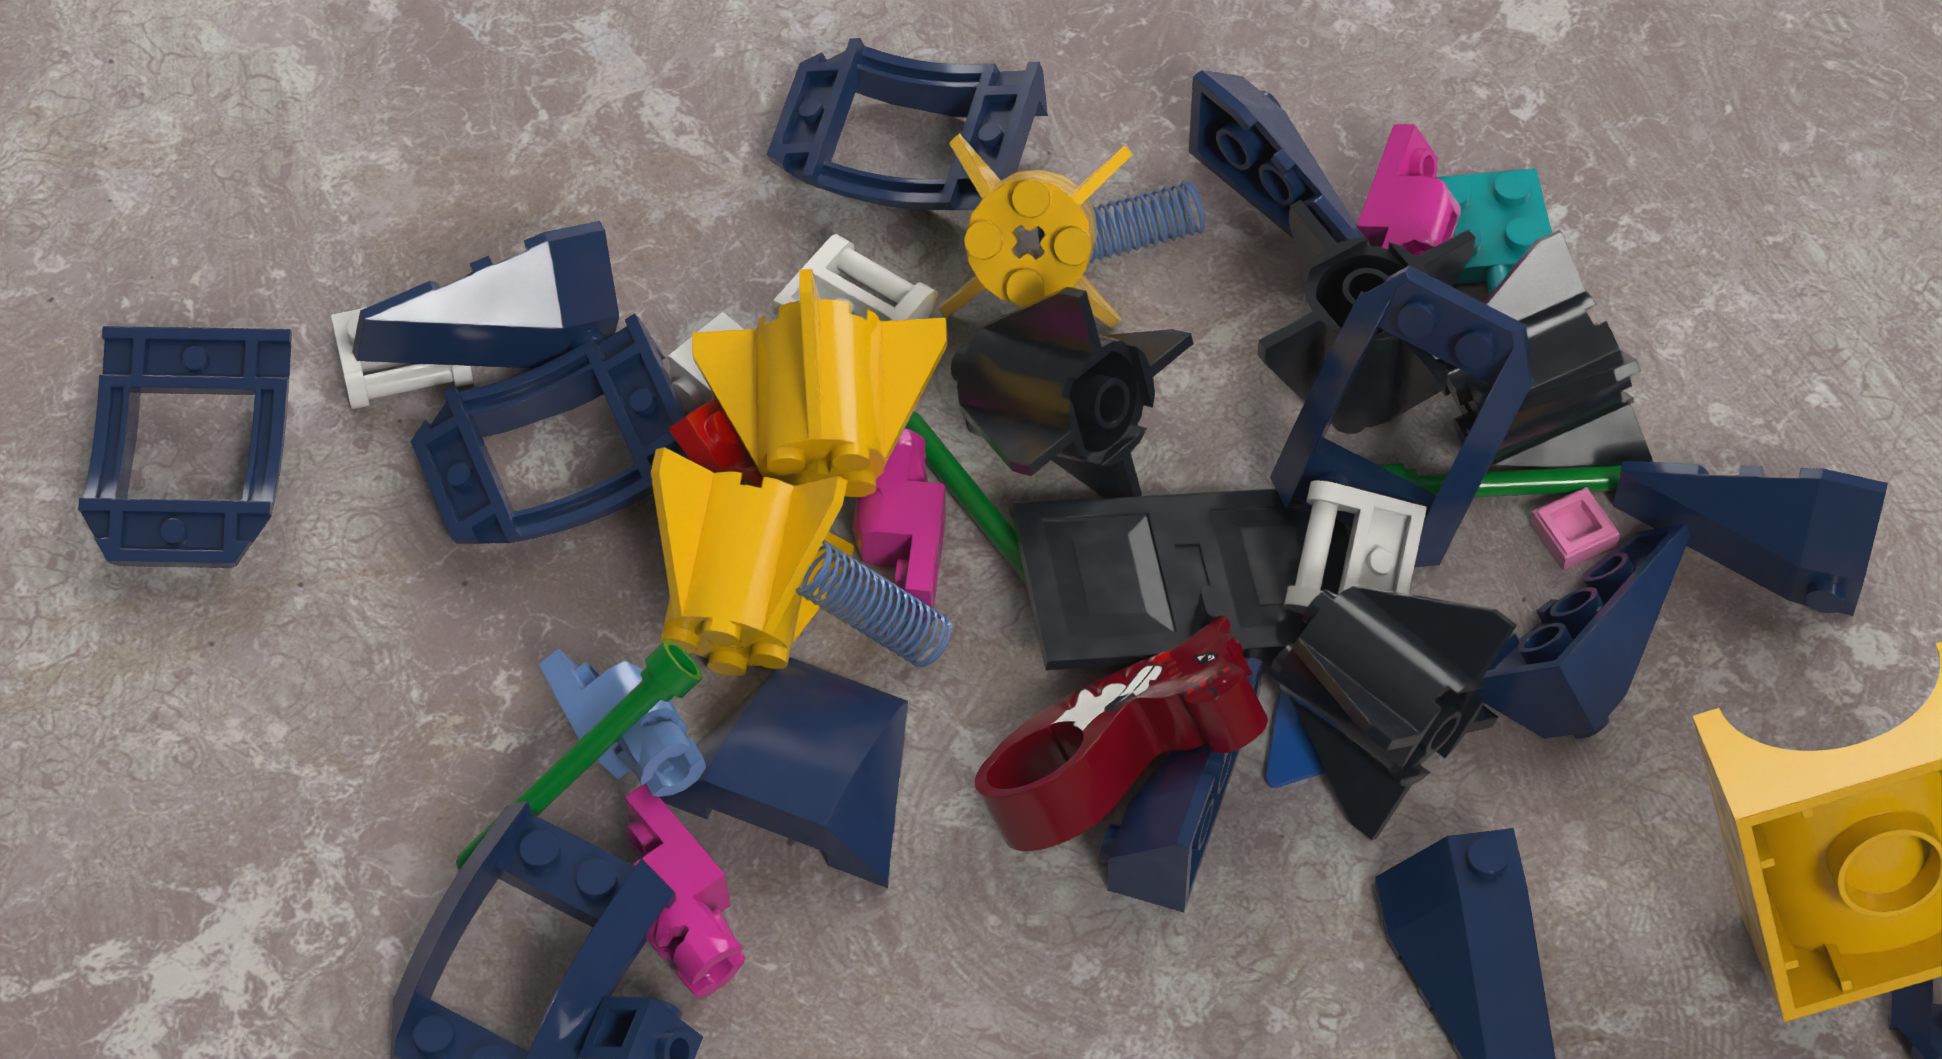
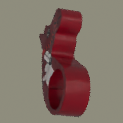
[975,614,1268,851]

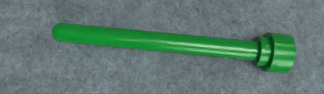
[905,411,1027,585]
[1376,463,1622,498]
[456,640,703,871]

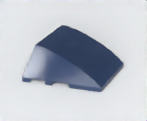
[659,657,908,888]

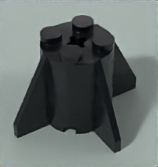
[1257,200,1476,434]
[1436,230,1653,468]
[950,287,1194,498]
[1269,586,1517,840]

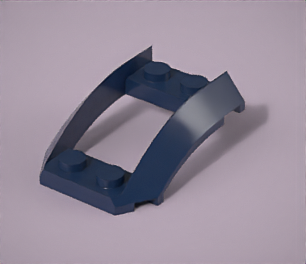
[767,38,1048,210]
[1270,266,1535,568]
[411,313,690,544]
[78,326,292,568]
[390,801,677,1059]

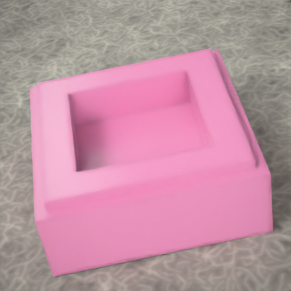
[1530,487,1620,571]

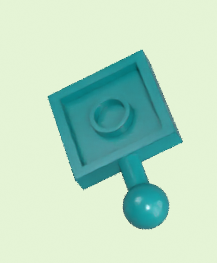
[1436,168,1552,295]

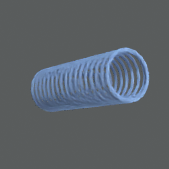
[1037,180,1205,263]
[796,540,952,668]

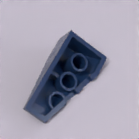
[1189,70,1369,246]
[352,221,619,369]
[1613,461,1888,616]
[1475,523,1691,739]
[1099,657,1263,913]
[1375,828,1556,1059]

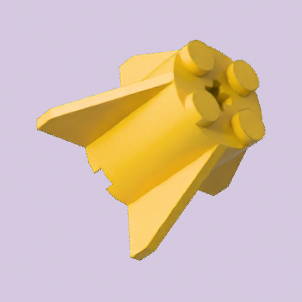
[939,133,1133,329]
[692,269,947,497]
[651,447,855,677]

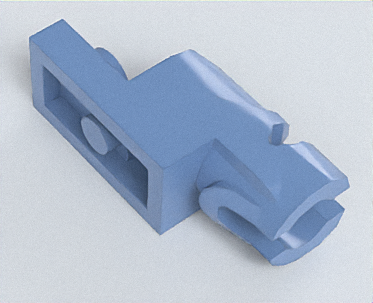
[539,648,706,797]

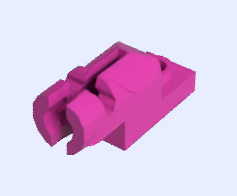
[1357,124,1461,257]
[852,428,946,626]
[625,784,746,998]

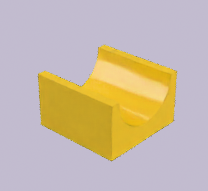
[1692,641,1942,1022]

